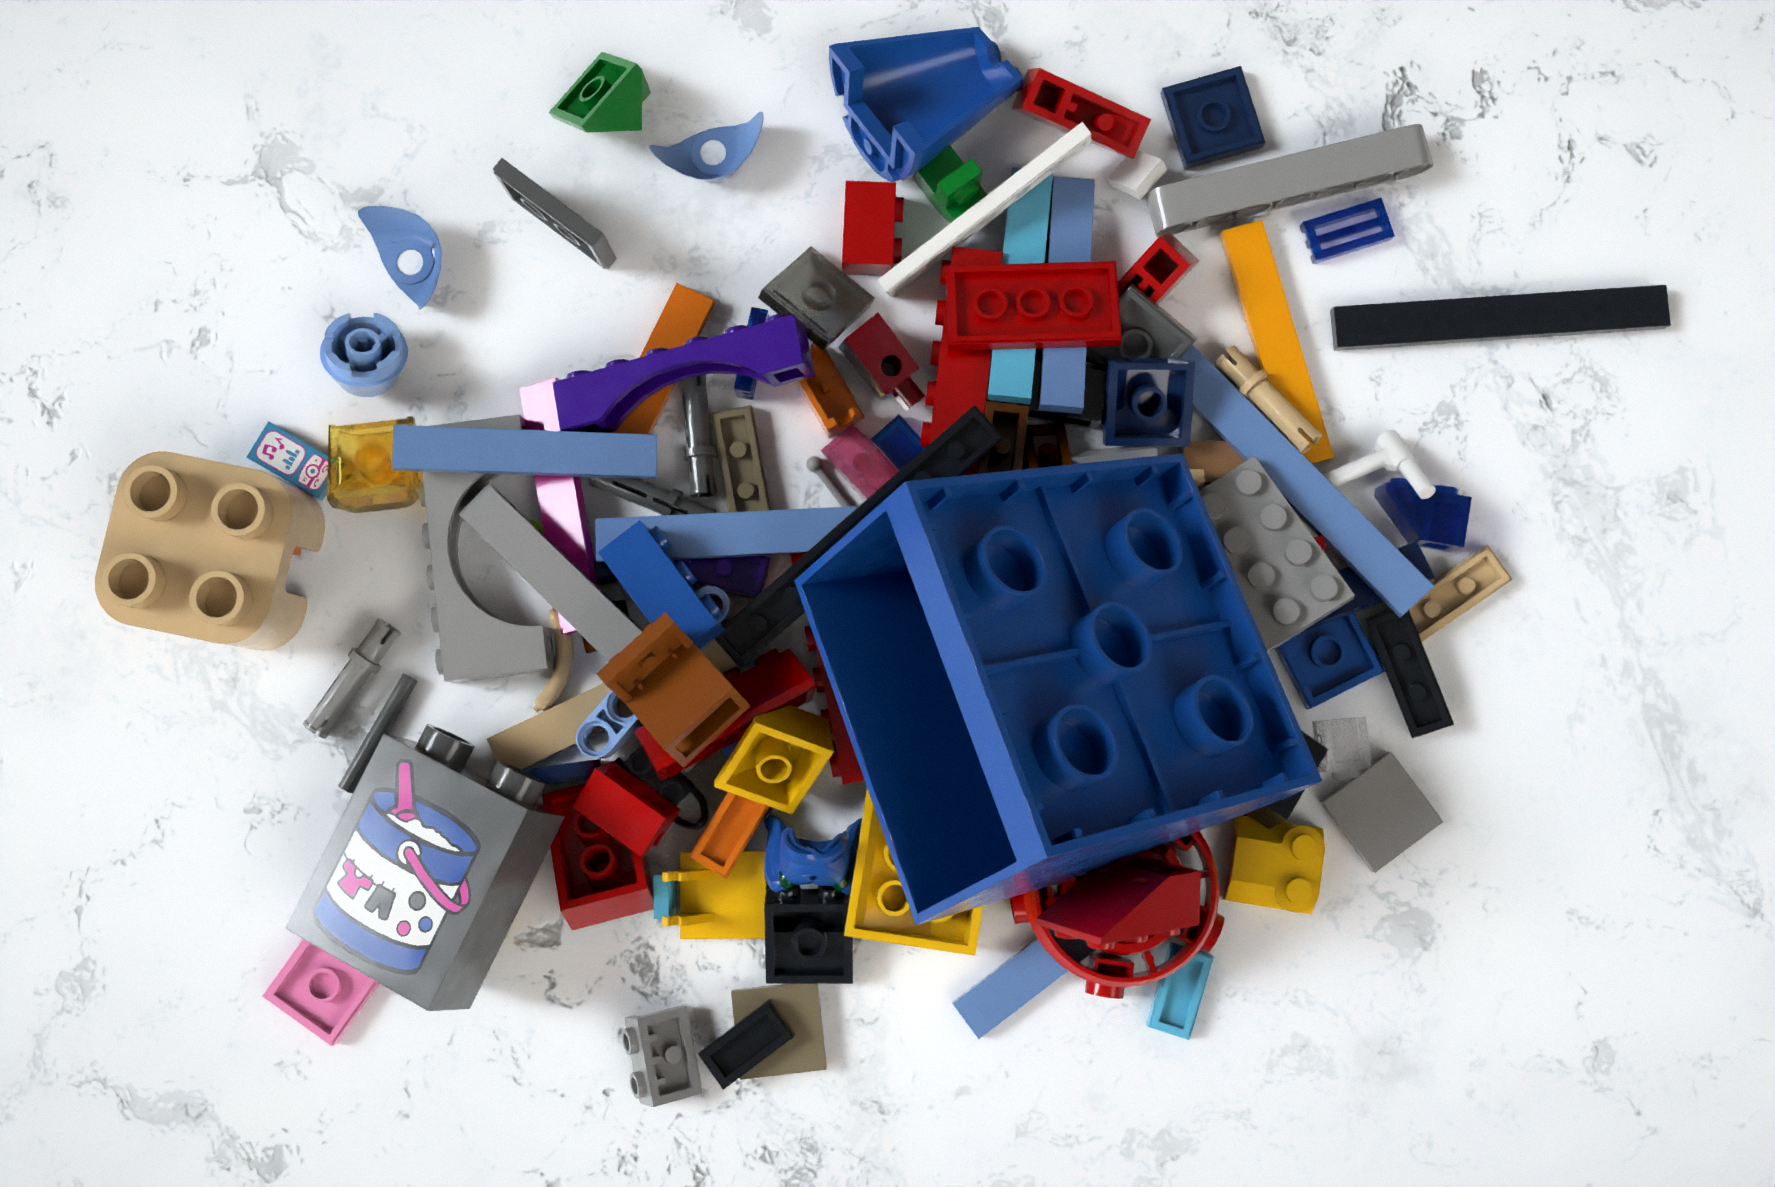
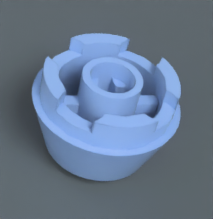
[320,313,408,397]

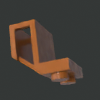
[596,612,751,768]

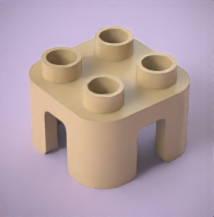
[95,451,325,651]

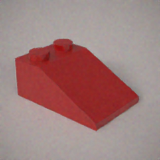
[542,783,654,931]

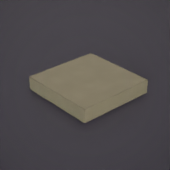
[731,984,827,1080]

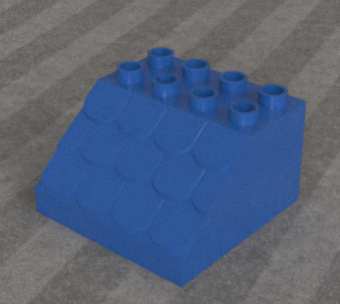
[794,453,1323,925]

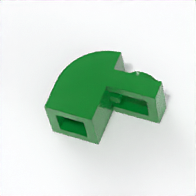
[915,145,988,223]

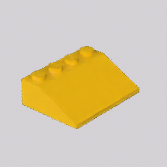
[844,788,983,956]

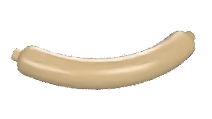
[533,608,574,713]

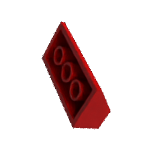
[635,648,816,782]

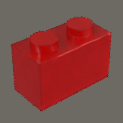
[842,181,904,276]

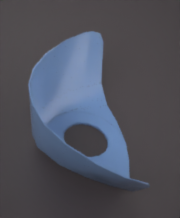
[649,111,764,183]
[358,206,442,310]

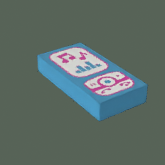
[246,421,344,501]

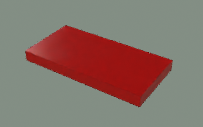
[945,261,1122,351]

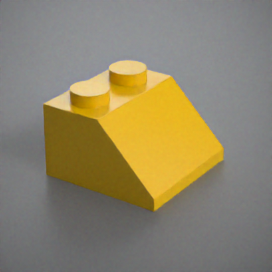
[714,705,834,814]

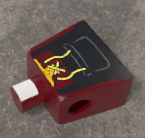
[838,313,925,412]

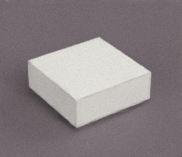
[1107,150,1167,200]

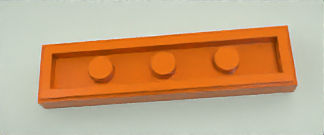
[610,283,716,434]

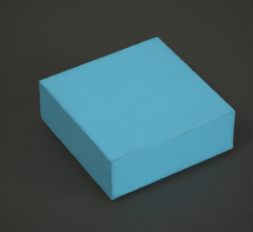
[653,872,676,919]

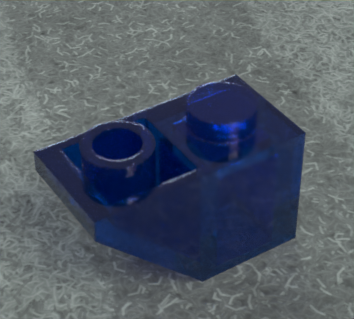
[1374,478,1472,552]

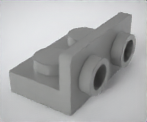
[622,1006,703,1107]

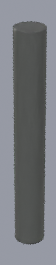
[338,673,418,794]

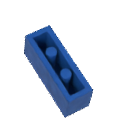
[598,520,726,649]

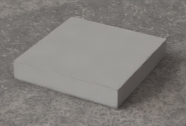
[1320,752,1444,873]

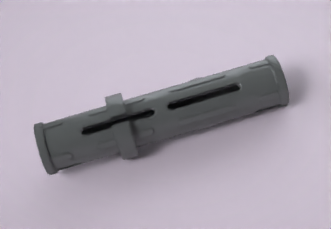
[680,375,717,498]
[589,477,717,515]

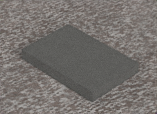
[493,158,617,269]

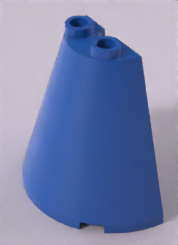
[829,27,1023,182]

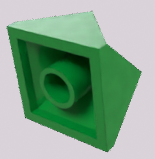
[548,52,651,133]

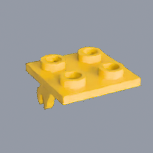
[662,851,767,939]

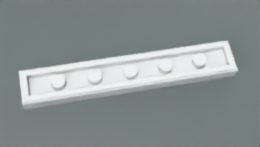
[877,122,1091,297]

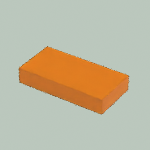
[689,792,770,879]

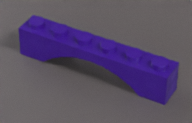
[552,314,815,433]

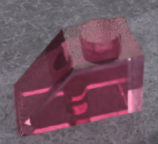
[820,424,899,501]

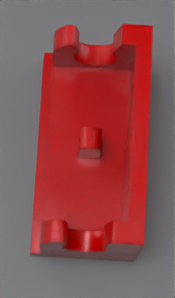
[572,761,681,857]

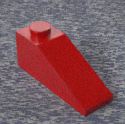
[1011,68,1151,159]
[1118,232,1200,304]

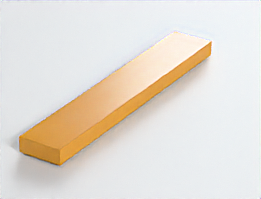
[1220,220,1334,465]

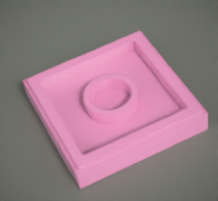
[262,939,380,1046]

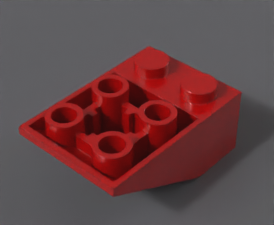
[1036,854,1201,950]

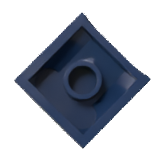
[1101,357,1195,447]

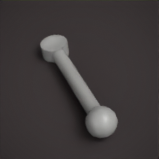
[806,456,851,507]

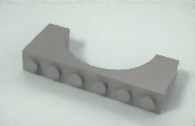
[418,414,555,683]

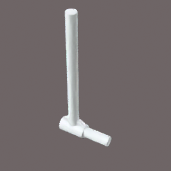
[1323,430,1436,499]

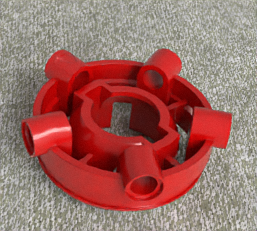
[1009,831,1225,999]

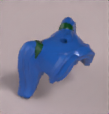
[764,814,862,895]

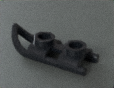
[614,738,709,830]

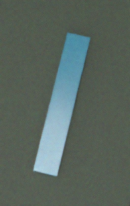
[987,167,1053,405]

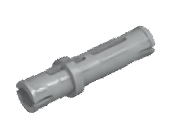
[303,618,401,739]

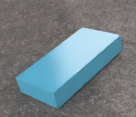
[1146,941,1214,1040]

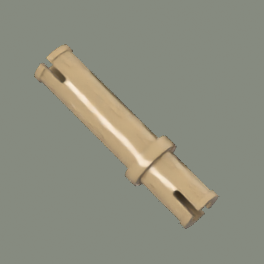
[1215,345,1323,454]

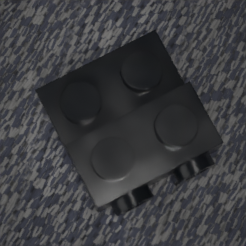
[764,885,853,984]

